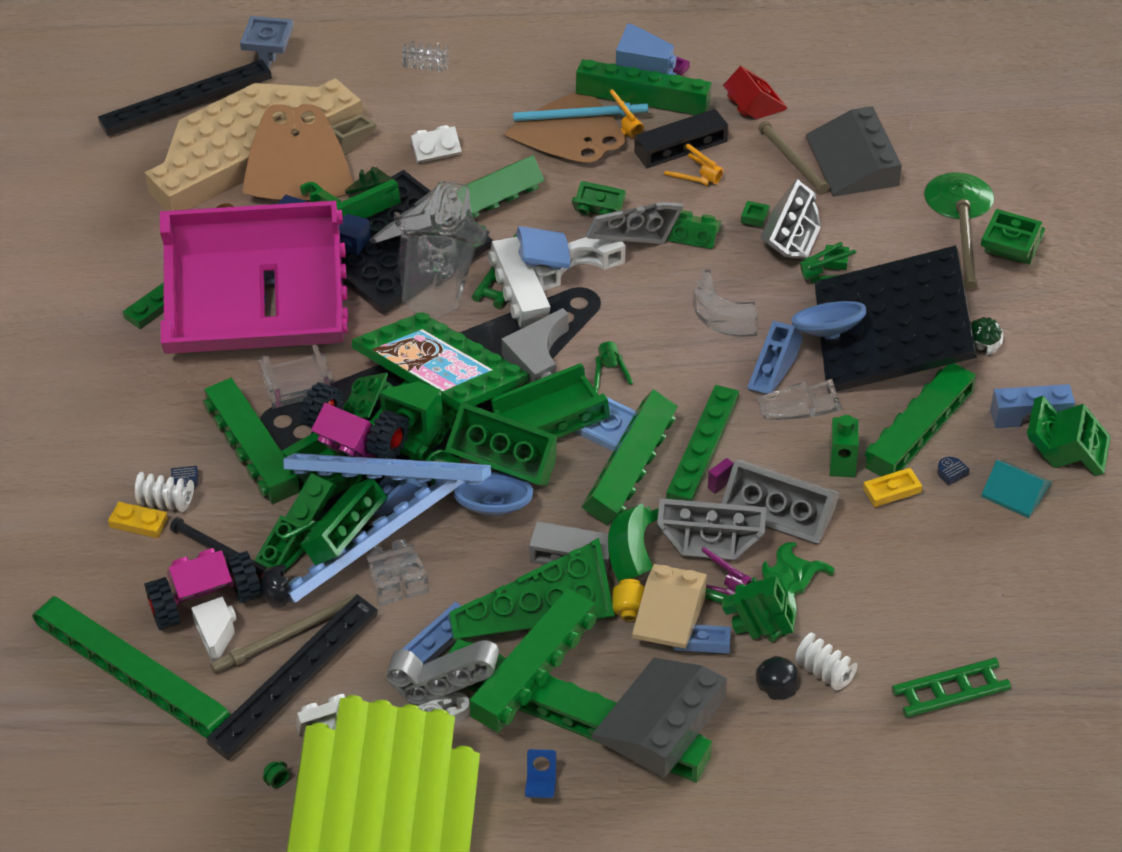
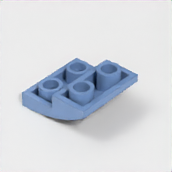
[516,226,570,270]

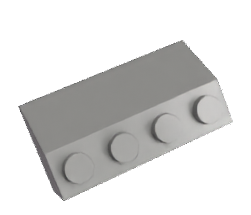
[721,460,840,544]

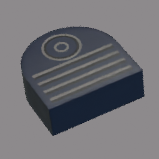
[937,456,970,486]
[171,466,199,489]

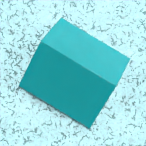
[981,460,1052,518]

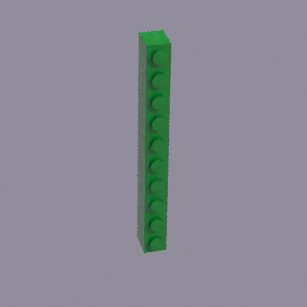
[448,639,712,783]

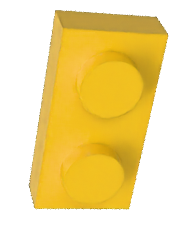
[863,467,922,507]
[108,501,168,538]

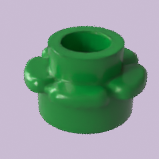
[263,761,290,788]

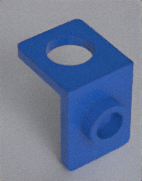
[525,749,556,798]

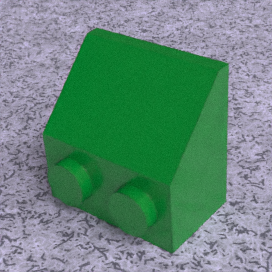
[380,381,444,445]

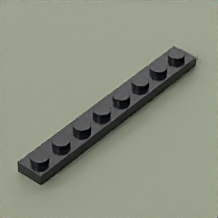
[98,59,272,136]
[207,594,378,761]

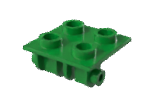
[342,373,394,419]

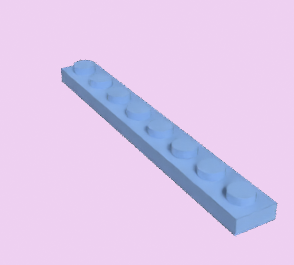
[283,453,491,485]
[285,479,464,603]

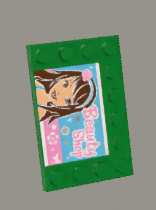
[351,312,530,411]

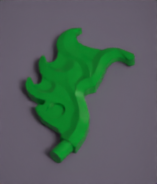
[751,542,835,642]

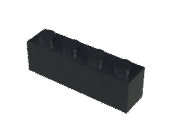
[634,109,728,169]

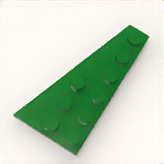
[448,538,615,641]

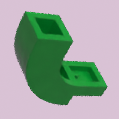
[608,503,659,582]

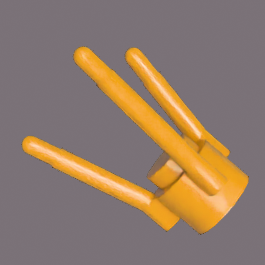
[610,89,644,138]
[664,144,724,186]

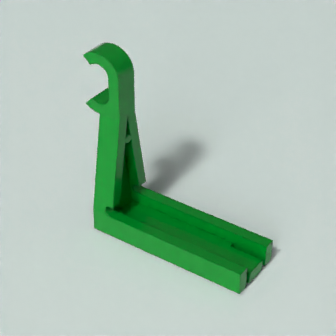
[300,179,401,219]

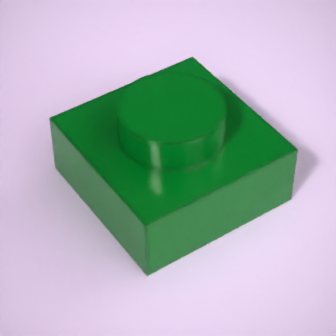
[741,201,770,227]
[823,245,850,270]

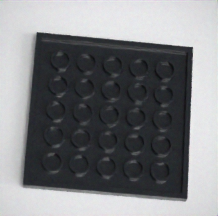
[341,170,493,314]
[814,245,977,394]

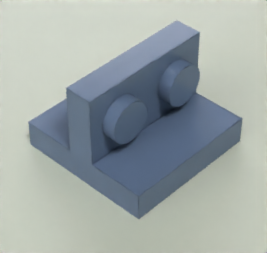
[240,16,294,68]

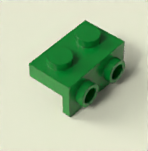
[572,181,627,215]
[667,210,722,249]

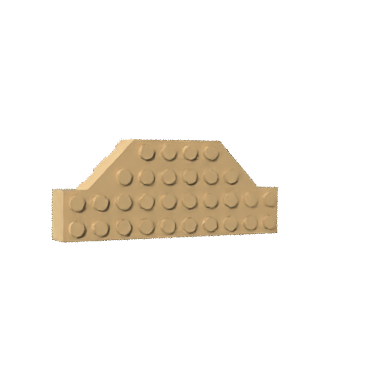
[145,78,363,211]

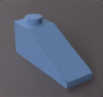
[747,321,804,396]

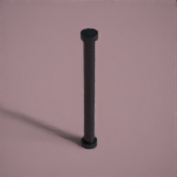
[170,517,267,576]

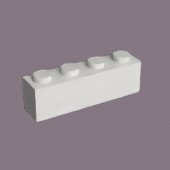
[488,237,550,328]

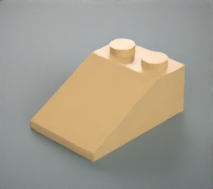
[632,564,707,649]

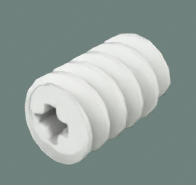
[135,472,194,512]
[795,632,858,691]

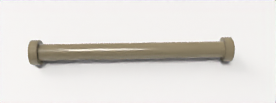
[758,121,830,195]
[956,199,977,292]

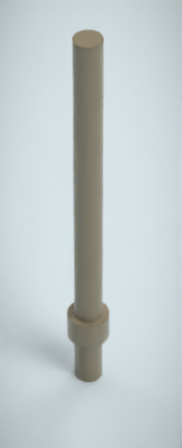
[210,593,357,673]

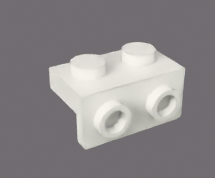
[410,125,462,164]

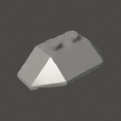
[760,179,821,260]
[657,498,767,561]

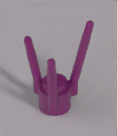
[701,547,752,595]

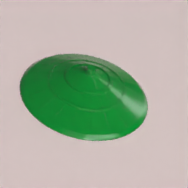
[924,172,994,219]

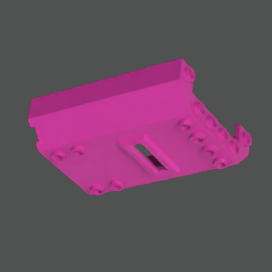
[160,201,348,354]

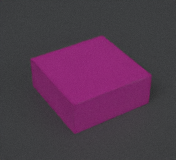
[708,458,734,494]

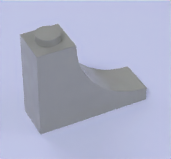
[501,308,569,383]

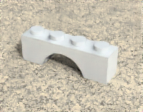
[532,237,625,291]

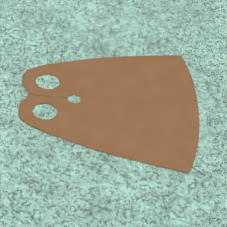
[503,92,625,163]
[243,104,353,200]

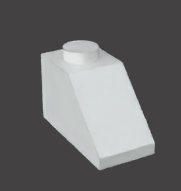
[191,597,237,662]

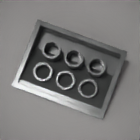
[806,106,902,197]
[592,658,727,778]

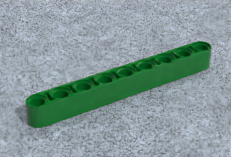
[32,596,230,739]

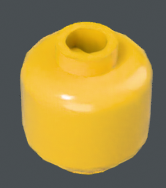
[612,579,645,622]

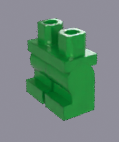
[722,576,796,639]

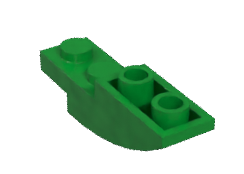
[254,473,336,568]

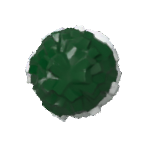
[971,317,1003,355]

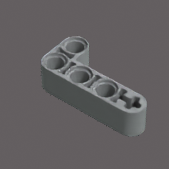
[386,640,499,705]

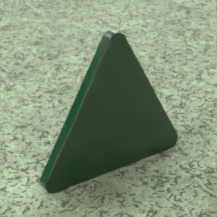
[345,167,393,194]

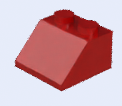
[723,65,788,119]

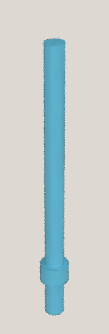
[513,102,648,121]

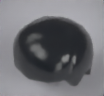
[259,564,288,608]
[755,656,799,700]

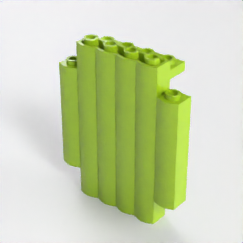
[286,695,480,852]

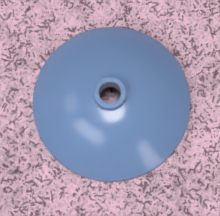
[791,301,866,339]
[454,472,533,517]

